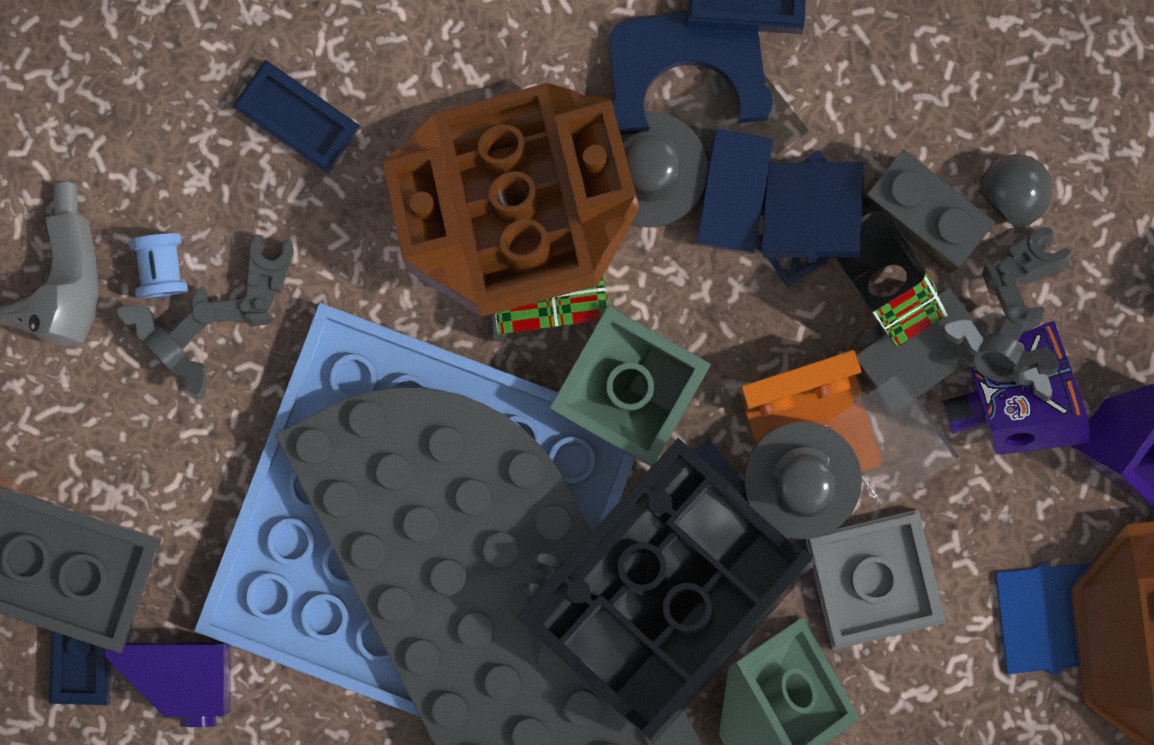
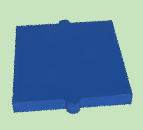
[995,562,1090,675]

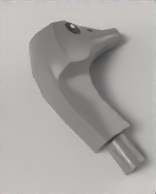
[0,182,99,347]

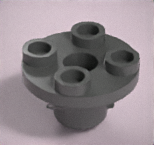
[620,111,708,228]
[744,421,862,539]

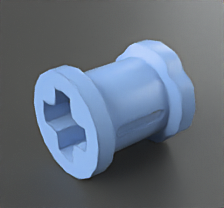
[129,233,188,299]

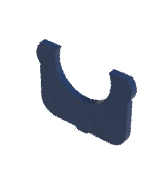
[609,10,773,134]

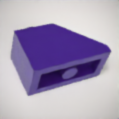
[105,642,231,727]

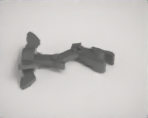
[939,227,1071,401]
[117,234,294,400]

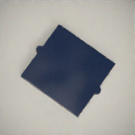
[762,157,865,263]

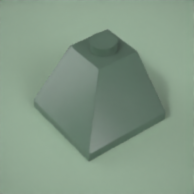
[549,306,711,467]
[719,617,860,745]

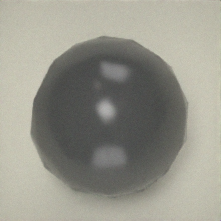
[979,154,1053,228]

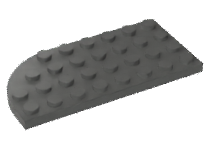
[275,388,702,745]

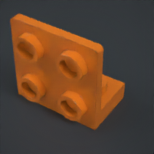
[737,350,883,471]

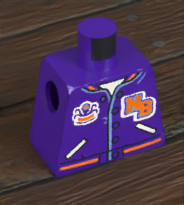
[942,321,1090,455]

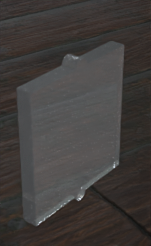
[824,373,960,509]

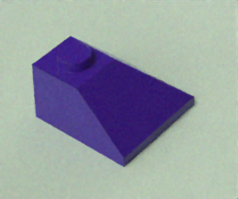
[1071,383,1154,512]

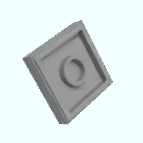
[805,509,946,650]

